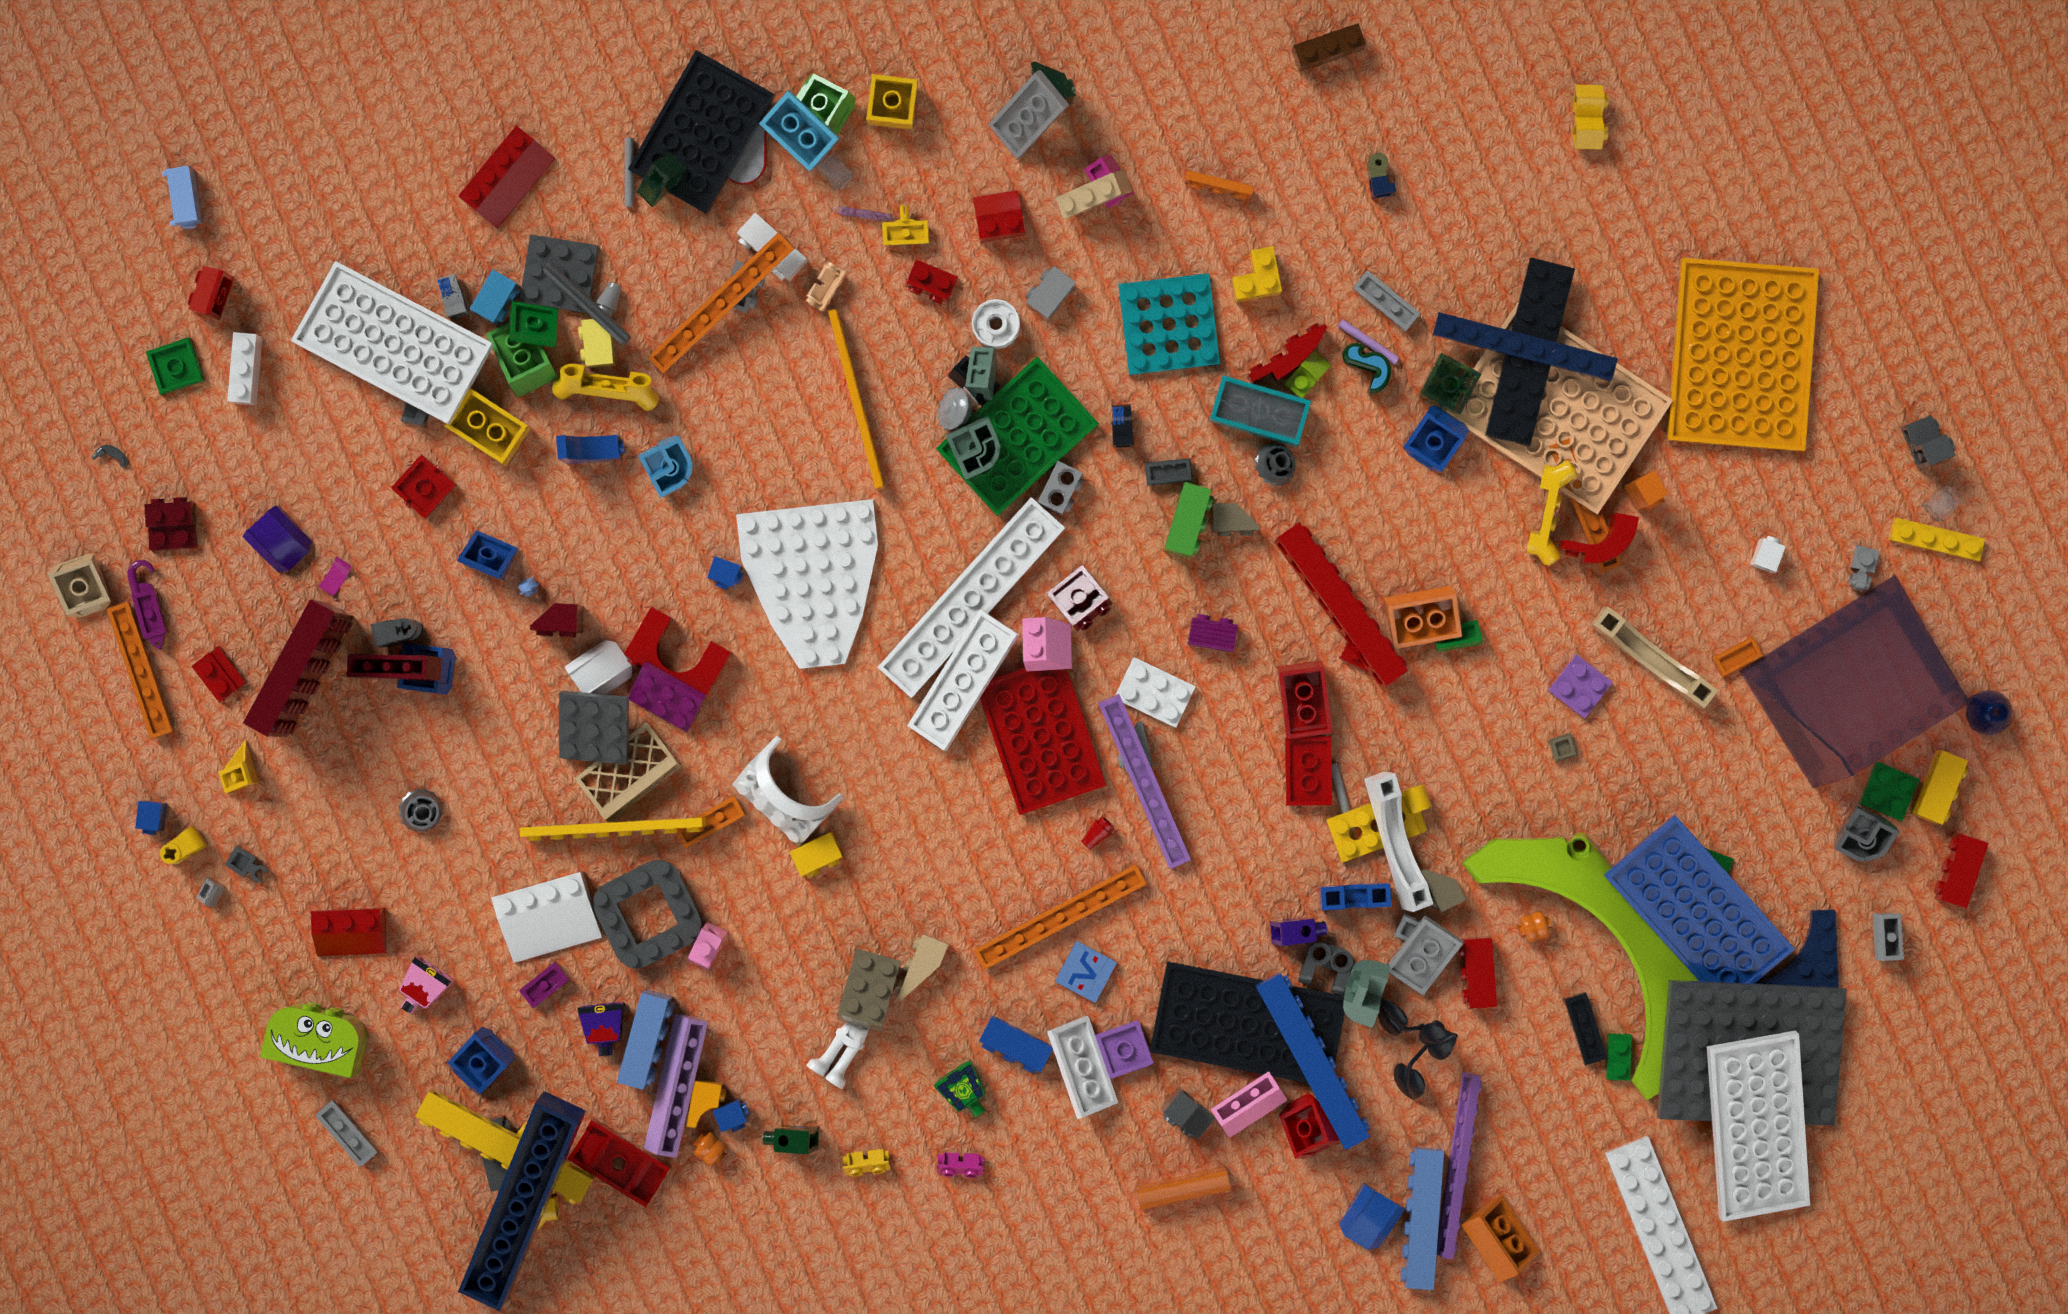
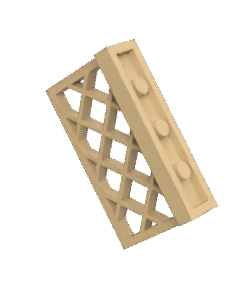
[574,722,682,822]

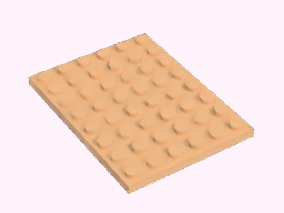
[1445,302,1673,515]

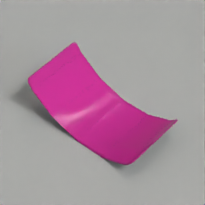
[318,556,351,596]

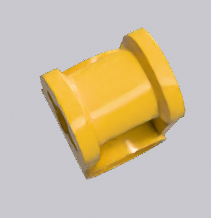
[160,826,207,864]

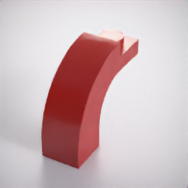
[1559,513,1639,565]

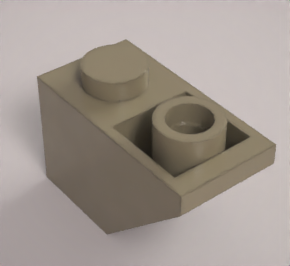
[1212,503,1259,536]
[1420,869,1466,912]

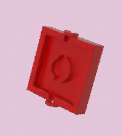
[391,454,457,519]

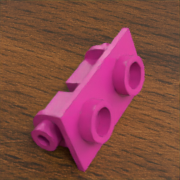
[937,1152,984,1178]

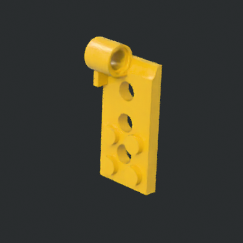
[1325,784,1432,863]

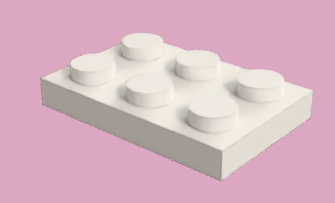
[1115,657,1196,728]

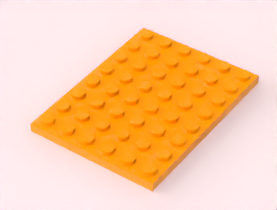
[1666,258,1819,452]

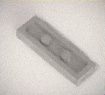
[1352,270,1421,332]
[315,1099,379,1167]

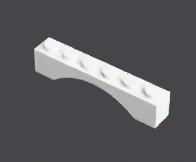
[1364,771,1433,912]

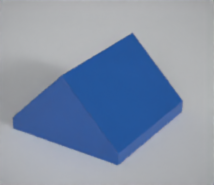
[457,530,518,581]

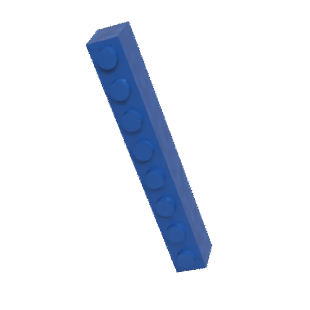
[1255,972,1371,1150]

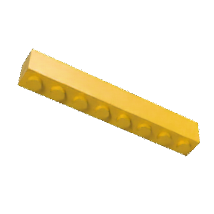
[415,1089,595,1204]

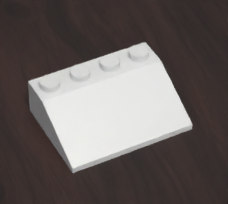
[491,871,603,963]

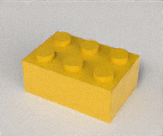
[445,388,531,466]

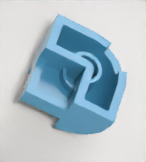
[638,435,693,498]

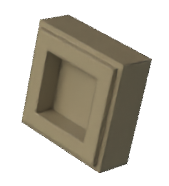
[1548,733,1577,762]

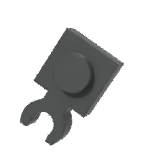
[225,845,269,882]

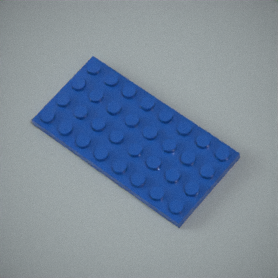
[1604,814,1795,984]

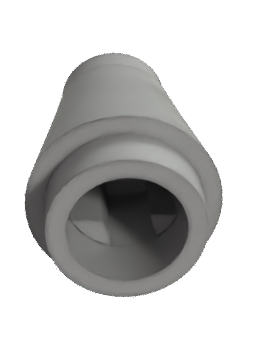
[596,282,622,317]

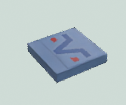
[1055,941,1117,1003]

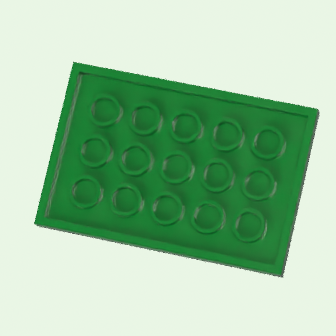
[935,356,1099,517]

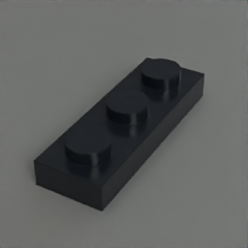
[1563,992,1607,1066]

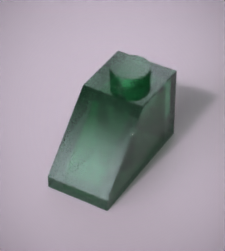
[636,152,686,207]

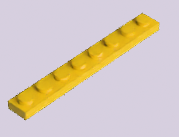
[520,817,706,841]

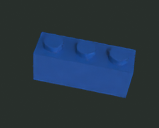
[979,1015,1053,1074]

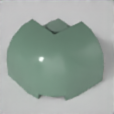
[945,417,1000,479]
[1343,960,1390,1028]

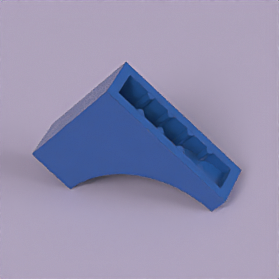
[556,435,625,465]

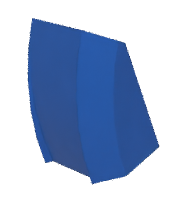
[1403,406,1469,473]
[397,643,457,695]
[447,1027,515,1095]
[1339,1182,1405,1250]

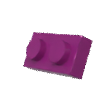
[519,961,570,1008]

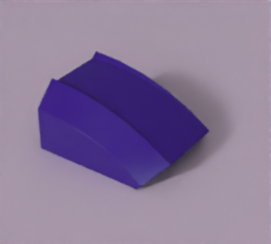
[242,505,312,573]

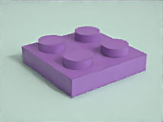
[1547,654,1613,719]
[1095,1020,1154,1079]

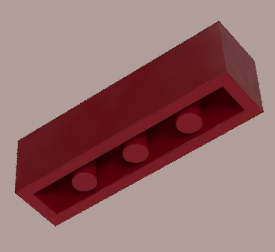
[346,654,442,681]

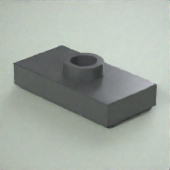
[1145,458,1193,486]

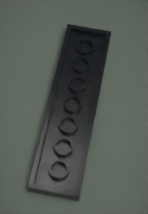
[1484,257,1575,447]

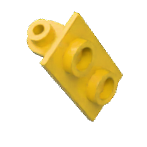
[843,1149,891,1177]

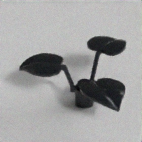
[1378,997,1458,1100]

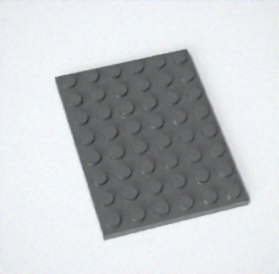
[1657,980,1847,1126]

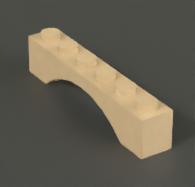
[1590,606,1718,709]

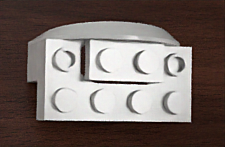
[732,736,844,847]

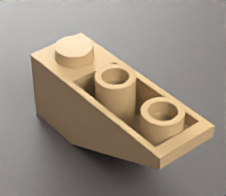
[895,933,949,1000]

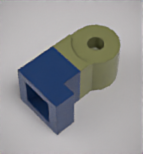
[1367,153,1396,199]

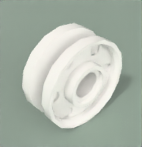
[972,299,1020,349]

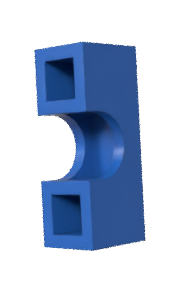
[1318,882,1392,911]

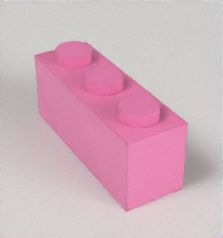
[1211,1072,1287,1138]

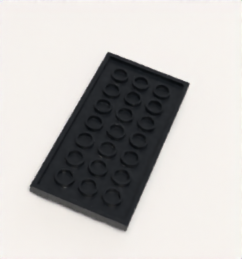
[1149,961,1345,1083]

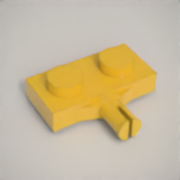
[882,205,929,246]

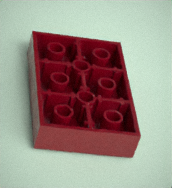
[243,599,353,737]

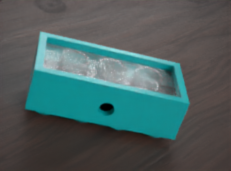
[1209,375,1311,447]

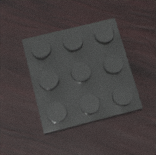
[519,234,599,314]
[559,690,629,765]

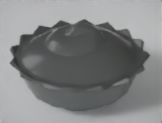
[1255,443,1296,486]

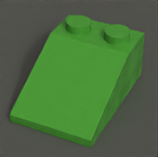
[486,322,558,398]

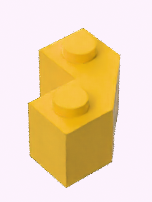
[1572,85,1609,149]

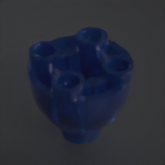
[1966,690,2014,735]

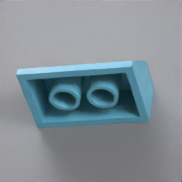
[759,90,839,172]

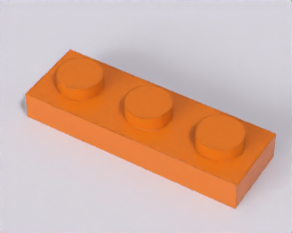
[1184,170,1254,201]
[676,795,746,849]

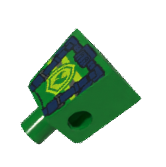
[933,1059,986,1118]

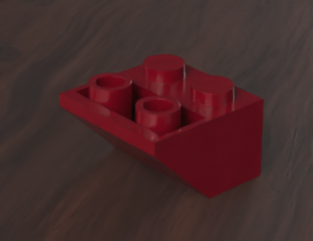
[530,603,584,638]

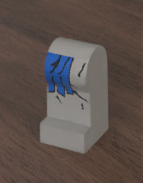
[438,273,470,320]

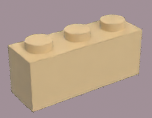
[1056,170,1133,219]

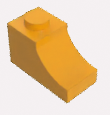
[687,1079,727,1128]

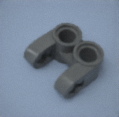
[370,618,423,648]
[1298,941,1353,996]

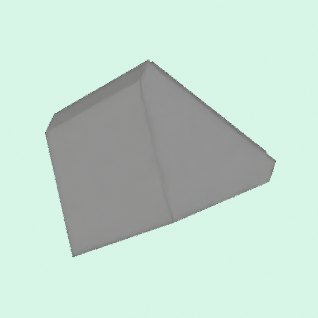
[196,877,226,907]

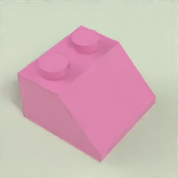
[1022,617,1072,671]

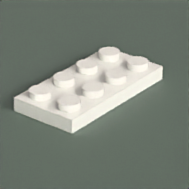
[1047,1016,1118,1119]

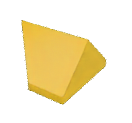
[218,739,260,794]

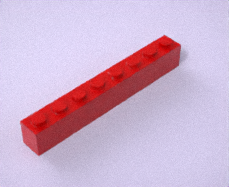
[1274,522,1408,690]

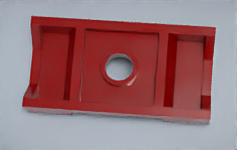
[567,1118,672,1208]

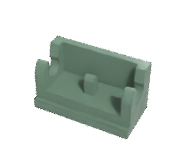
[965,347,998,400]

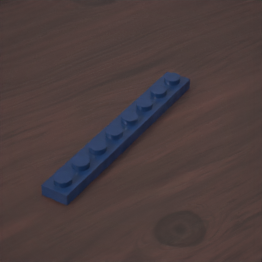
[1432,312,1618,381]

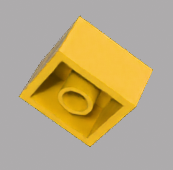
[866,74,918,130]

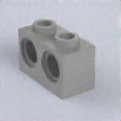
[1038,461,1084,515]

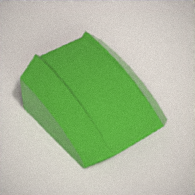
[796,73,856,135]

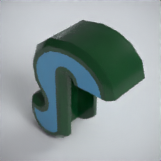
[1342,343,1391,395]

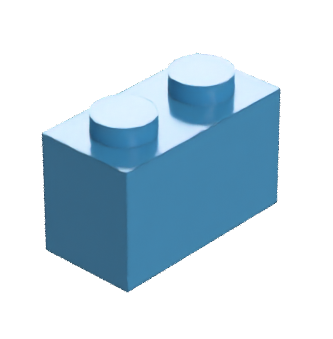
[470,269,520,325]

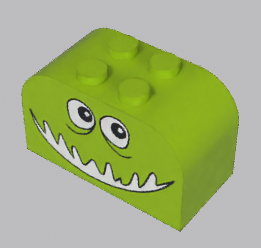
[260,1002,368,1078]

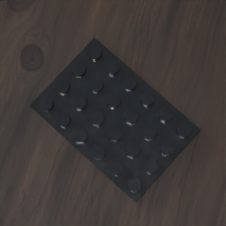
[628,50,776,215]

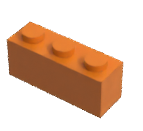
[1622,470,1669,511]

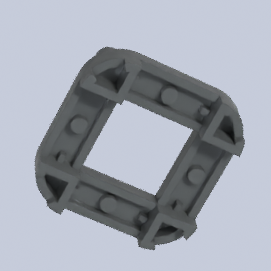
[593,860,703,968]

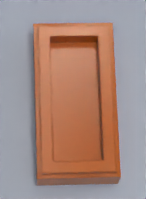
[1711,636,1763,678]

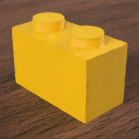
[789,832,844,878]

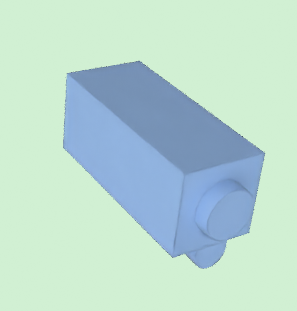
[162,166,203,229]

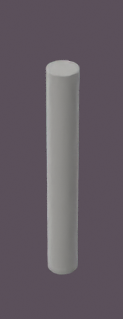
[625,138,634,208]
[1332,763,1356,831]

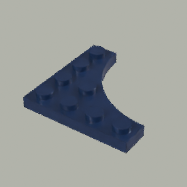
[1754,909,1839,987]

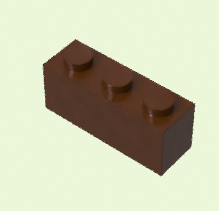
[1291,23,1366,72]

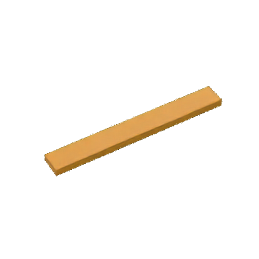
[828,309,885,490]

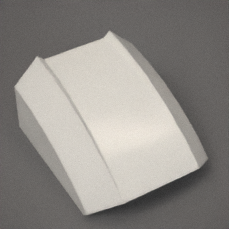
[565,640,632,695]

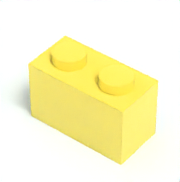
[578,319,616,368]

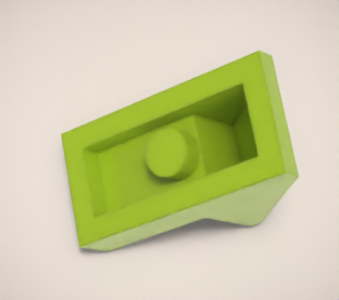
[1284,350,1331,398]

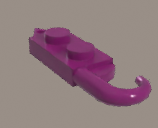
[127,560,168,650]

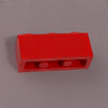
[1934,833,1989,909]
[1458,936,1497,1009]

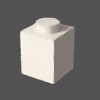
[1750,536,1786,573]

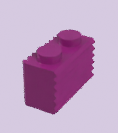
[1187,614,1238,653]

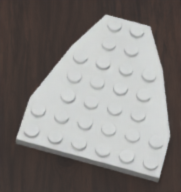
[736,499,878,669]

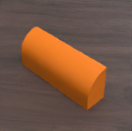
[1135,1166,1231,1210]

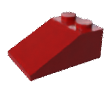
[1277,660,1333,739]

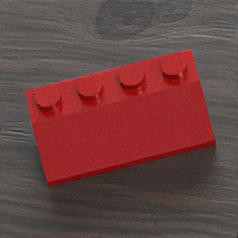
[458,125,555,229]

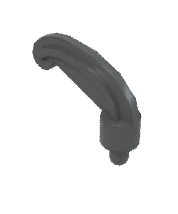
[92,445,127,468]

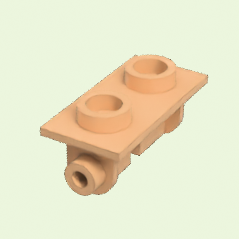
[806,262,847,312]

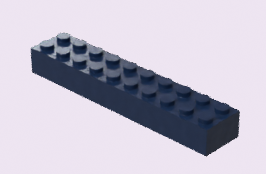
[458,1091,586,1311]

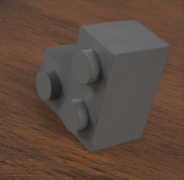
[1900,415,1955,469]
[1161,1087,1215,1139]

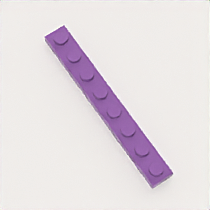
[1098,694,1191,869]
[1436,1072,1482,1259]

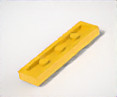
[1889,518,1985,561]

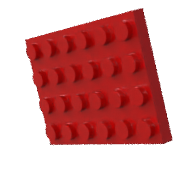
[980,668,1106,815]

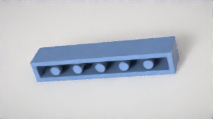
[1400,1146,1444,1290]

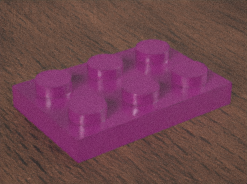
[628,661,706,732]

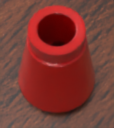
[1081,816,1115,850]

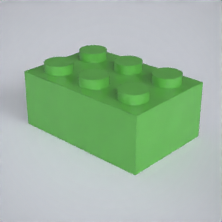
[1164,482,1214,559]

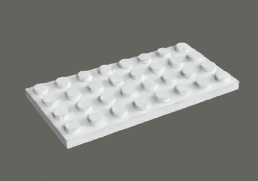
[291,261,494,425]
[1707,1031,1810,1222]

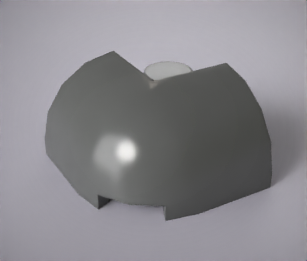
[1834,805,1899,862]

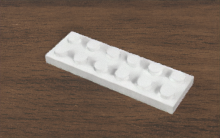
[907,610,1020,751]

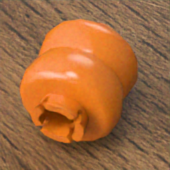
[1517,911,1553,943]
[693,1132,727,1166]

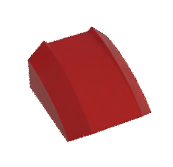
[1279,1093,1340,1159]

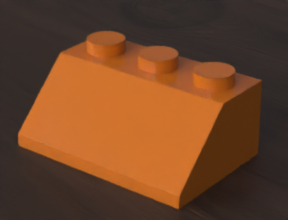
[1384,585,1462,649]
[1461,1194,1541,1282]

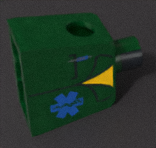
[763,1125,819,1154]

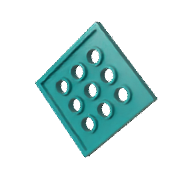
[1118,273,1220,376]

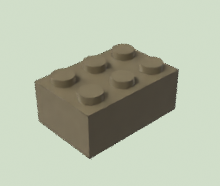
[837,949,901,1032]

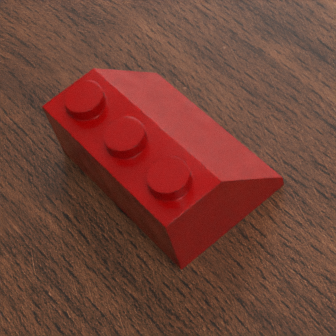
[311,907,387,956]

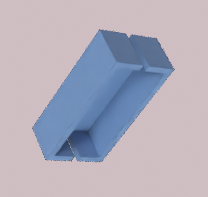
[617,989,675,1090]

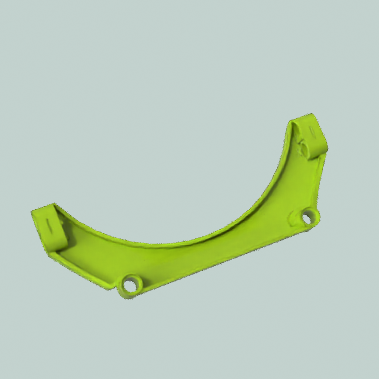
[1461,832,1699,1100]

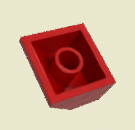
[973,190,1025,243]
[188,266,235,320]

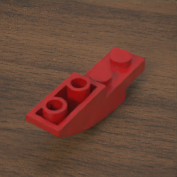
[1247,323,1327,384]

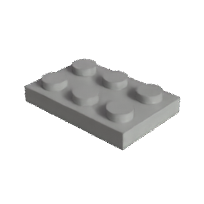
[1387,915,1463,995]

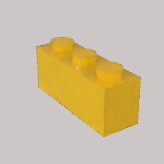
[1911,750,1968,825]

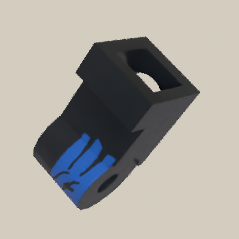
[1112,404,1134,448]

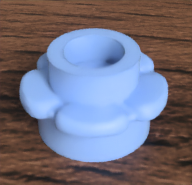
[517,577,539,597]

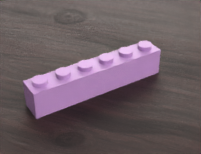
[644,1013,708,1158]

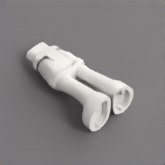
[806,1022,870,1089]

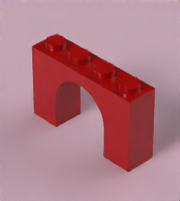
[624,607,733,700]

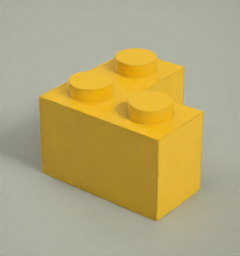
[1231,246,1282,303]

